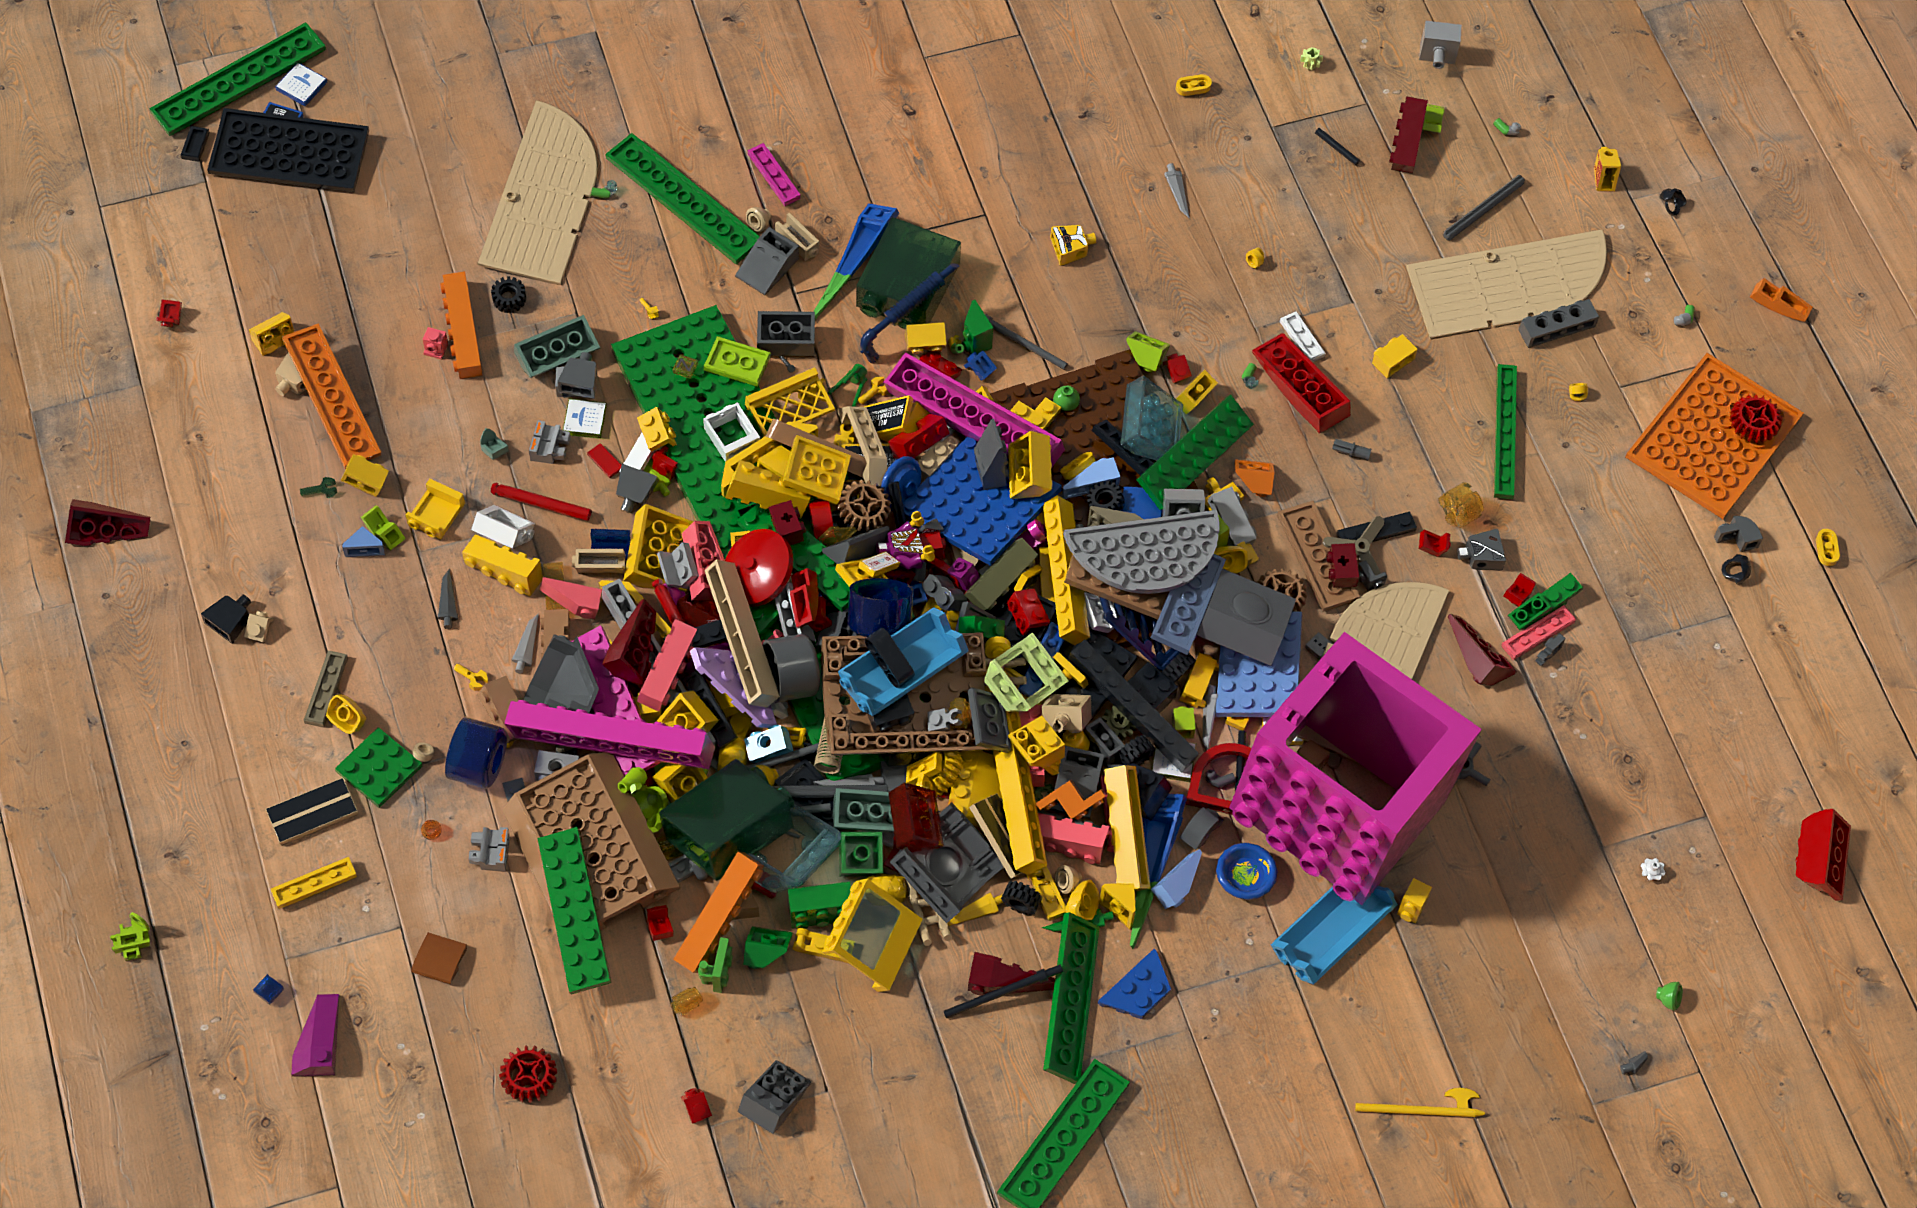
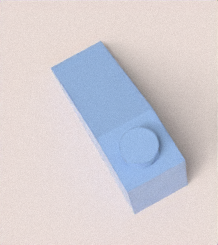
[1062,457,1120,499]
[1151,849,1202,909]

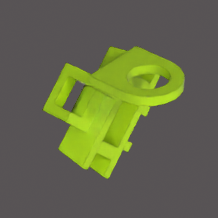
[110,912,150,961]

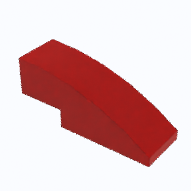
[790,568,819,629]

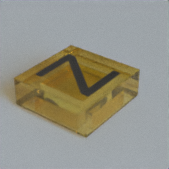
[673,354,698,379]

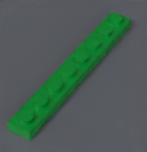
[1494,364,1517,499]

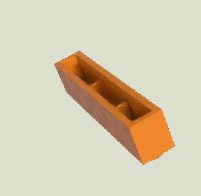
[440,271,483,379]
[673,852,764,973]

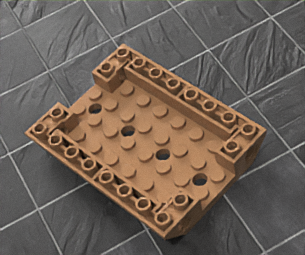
[821,633,993,755]
[502,752,680,931]

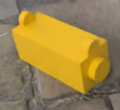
[1179,653,1219,708]

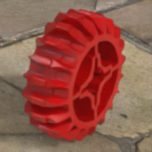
[1730,394,1783,443]
[499,1045,558,1103]

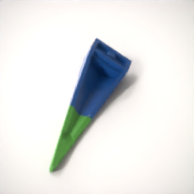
[813,203,900,320]
[1130,794,1187,949]

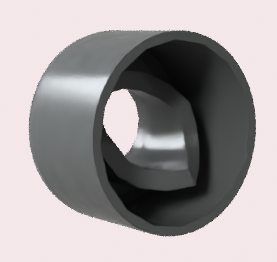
[762,634,820,703]

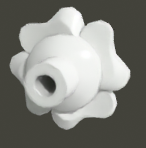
[1641,858,1665,881]

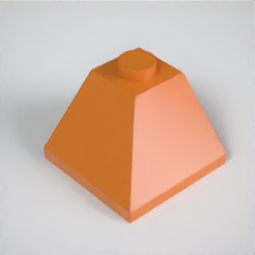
[1235,459,1275,497]

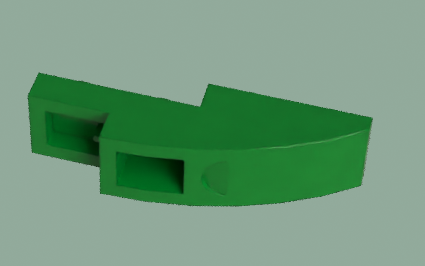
[1508,573,1583,630]

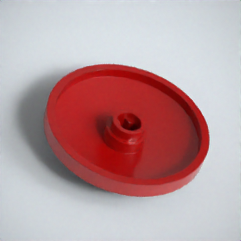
[725,529,793,607]

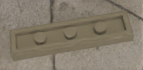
[304,651,348,727]

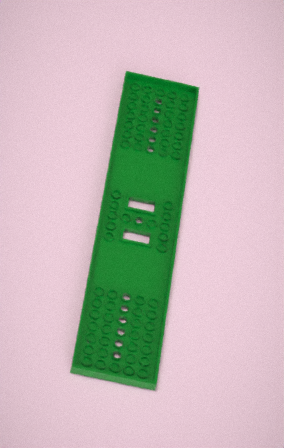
[611,305,925,781]

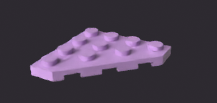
[690,647,777,728]

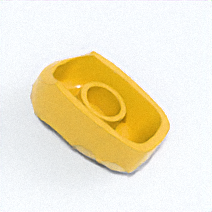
[1214,546,1248,574]
[326,694,366,734]
[717,734,748,776]
[864,874,907,906]
[1065,880,1100,921]

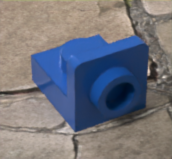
[964,351,997,381]

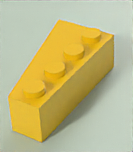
[725,460,811,518]
[462,534,543,596]

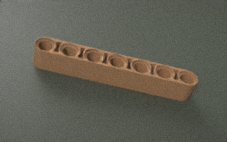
[766,418,888,478]

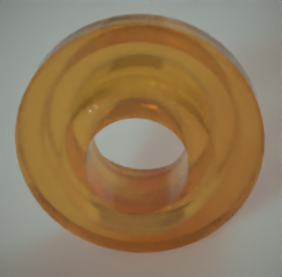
[421,820,442,840]

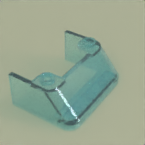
[747,804,841,893]

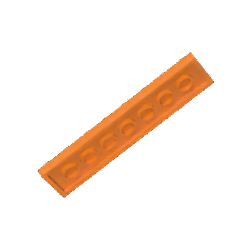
[282,323,381,469]

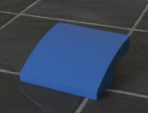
[1120,487,1163,519]

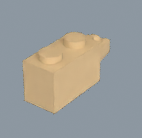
[918,435,959,483]

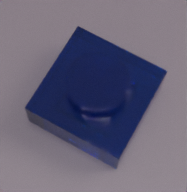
[253,974,284,1005]

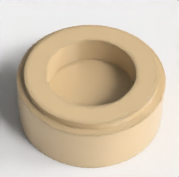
[413,742,434,762]

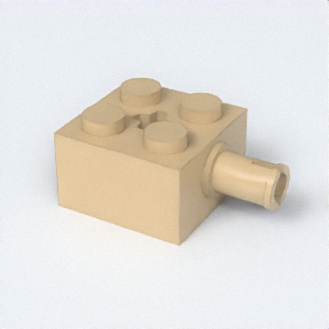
[1042,694,1092,733]

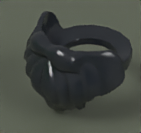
[1660,188,1687,216]
[1721,554,1751,584]

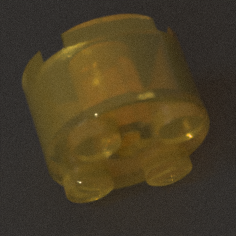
[1438,482,1484,527]

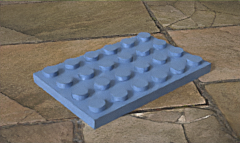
[1216,612,1302,717]

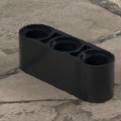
[864,627,915,688]

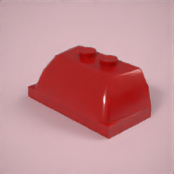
[1795,809,1851,901]

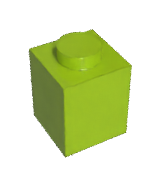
[1172,706,1196,739]

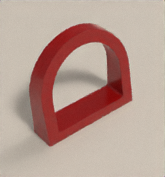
[1186,743,1252,815]

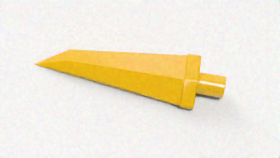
[947,892,1003,926]

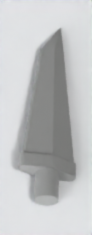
[1164,163,1189,218]
[512,613,539,674]
[1203,685,1219,750]
[814,774,884,785]

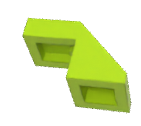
[1422,104,1444,133]
[360,505,406,550]

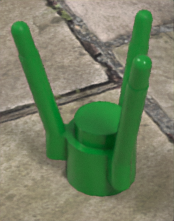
[828,364,867,407]

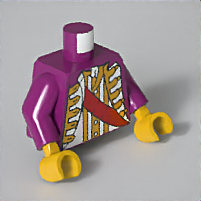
[876,511,935,569]

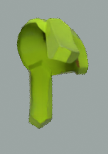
[630,783,668,833]

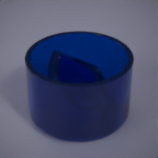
[848,578,913,637]
[445,717,507,789]

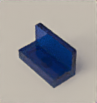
[590,529,631,560]

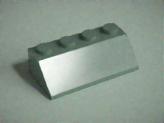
[514,315,600,378]
[833,788,918,834]

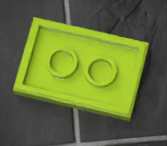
[704,336,771,387]

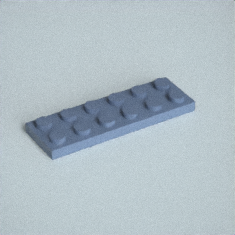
[1150,554,1226,655]

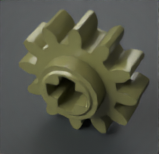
[1102,706,1136,741]

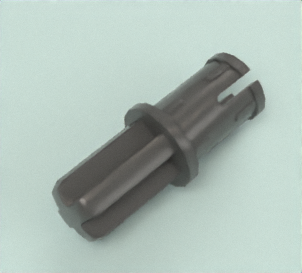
[1333,439,1372,461]

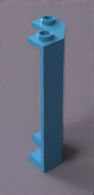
[838,607,969,716]
[1271,886,1398,985]

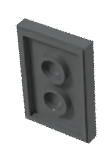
[968,688,1012,753]

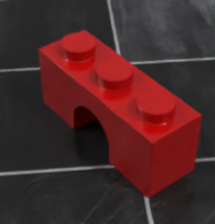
[888,414,950,459]

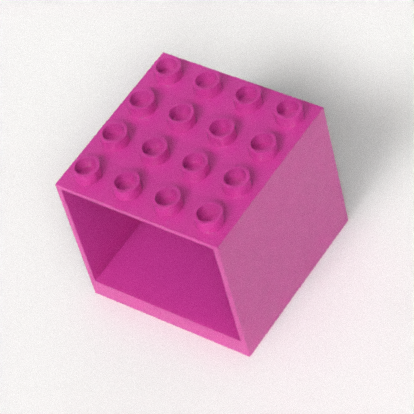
[1229,632,1482,905]

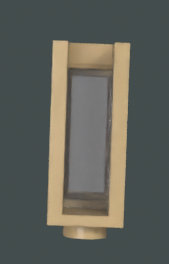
[775,213,819,261]
[572,549,626,574]

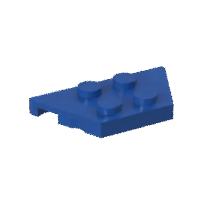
[1098,949,1171,1019]

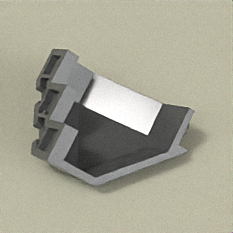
[523,635,599,713]

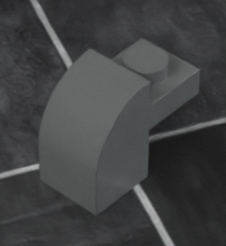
[1714,516,1763,552]
[1180,807,1224,850]

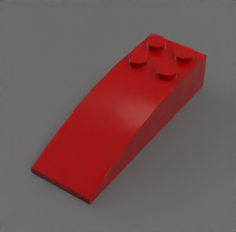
[1252,333,1351,434]

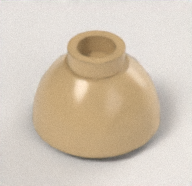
[746,207,771,232]
[1055,865,1082,894]

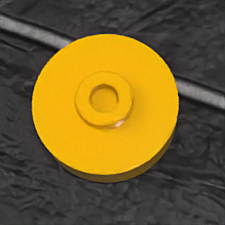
[985,636,1011,659]

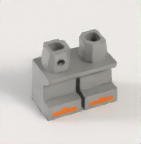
[529,420,571,464]
[469,827,510,872]

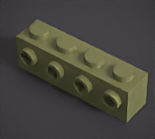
[964,538,1038,611]

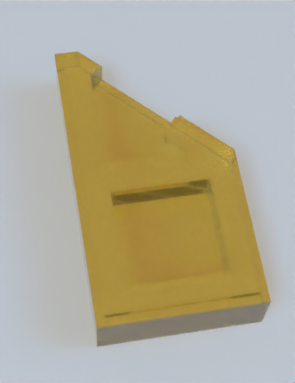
[817,527,857,547]

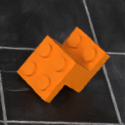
[1036,779,1106,820]

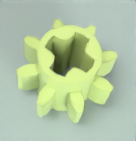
[1300,47,1323,70]

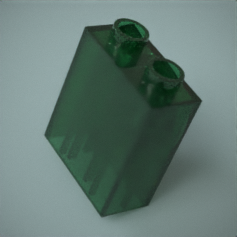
[856,217,961,330]
[659,759,794,881]

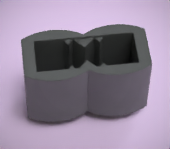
[922,574,968,611]

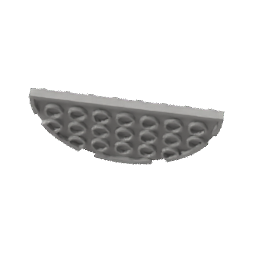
[1063,510,1219,594]

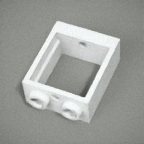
[703,402,760,462]
[471,505,535,549]

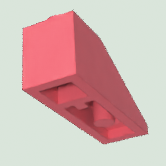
[540,577,602,619]

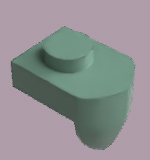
[480,428,509,460]

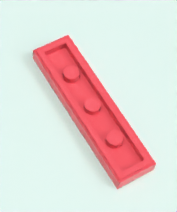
[1501,605,1576,661]

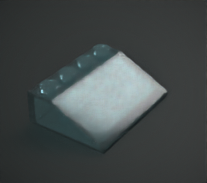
[1121,375,1183,460]

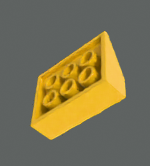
[623,504,693,592]
[948,750,1002,836]

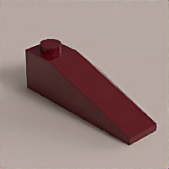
[65,499,151,546]
[602,599,657,685]
[1447,614,1517,686]
[968,952,1055,995]

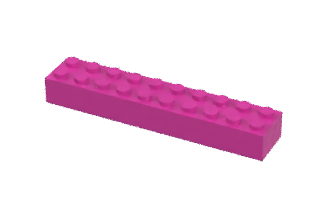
[884,352,1065,467]
[504,700,715,769]

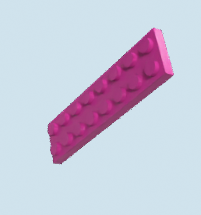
[571,625,661,777]

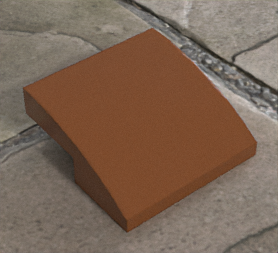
[411,932,467,984]

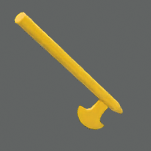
[1355,1088,1485,1117]

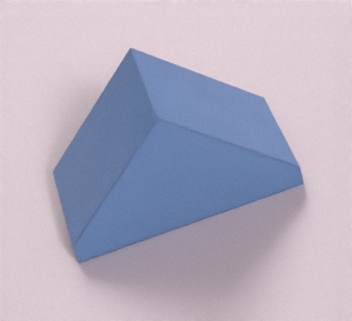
[342,526,385,557]

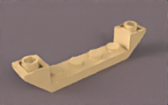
[837,406,887,489]

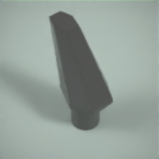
[1620,1051,1648,1074]

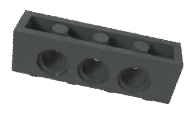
[1519,299,1599,348]

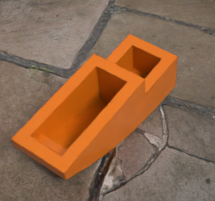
[1750,278,1813,322]

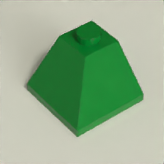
[743,926,793,969]

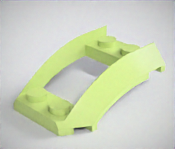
[985,632,1068,712]

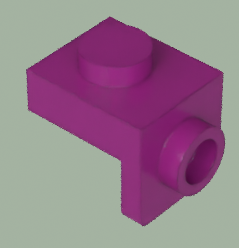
[948,557,980,591]

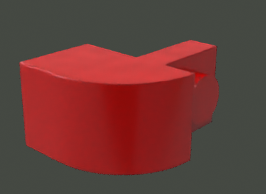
[808,500,834,539]

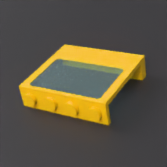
[822,879,923,992]

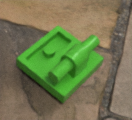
[698,937,733,993]

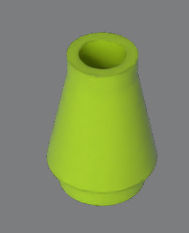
[618,767,647,793]

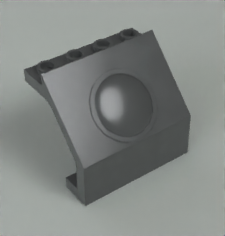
[1196,568,1296,666]
[890,802,1004,923]

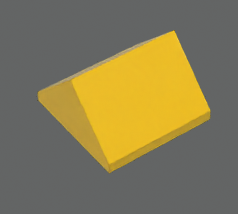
[1099,883,1136,929]

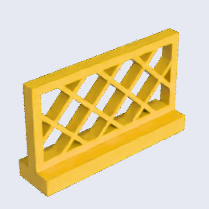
[745,367,835,437]

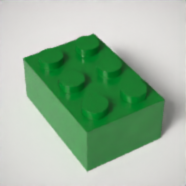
[788,882,853,929]

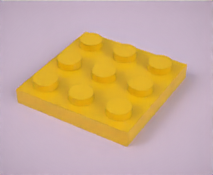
[782,435,851,504]

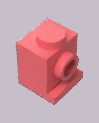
[423,327,448,360]

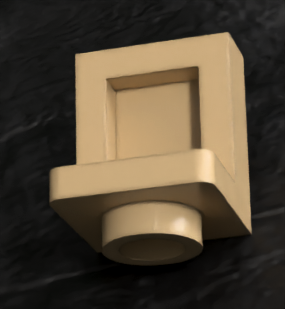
[244,611,274,642]

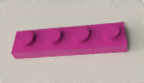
[748,143,801,206]

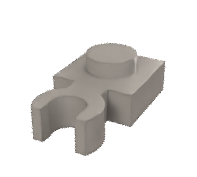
[928,708,962,731]

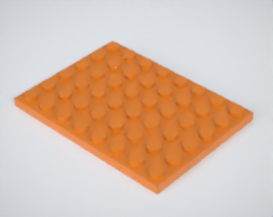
[1625,353,1804,519]

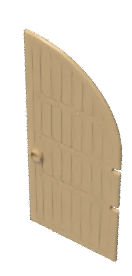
[478,100,598,285]
[1406,230,1607,339]
[1296,582,1449,763]

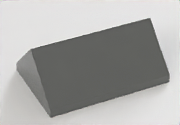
[822,526,889,564]

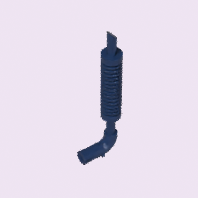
[860,263,960,363]

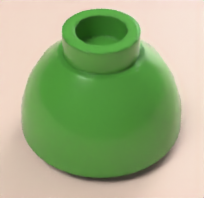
[1053,385,1080,411]
[1656,982,1683,1011]

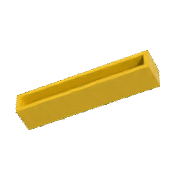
[1104,765,1151,892]

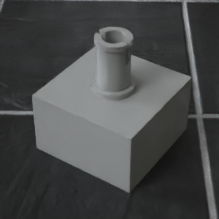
[1419,21,1462,69]
[1162,489,1205,517]

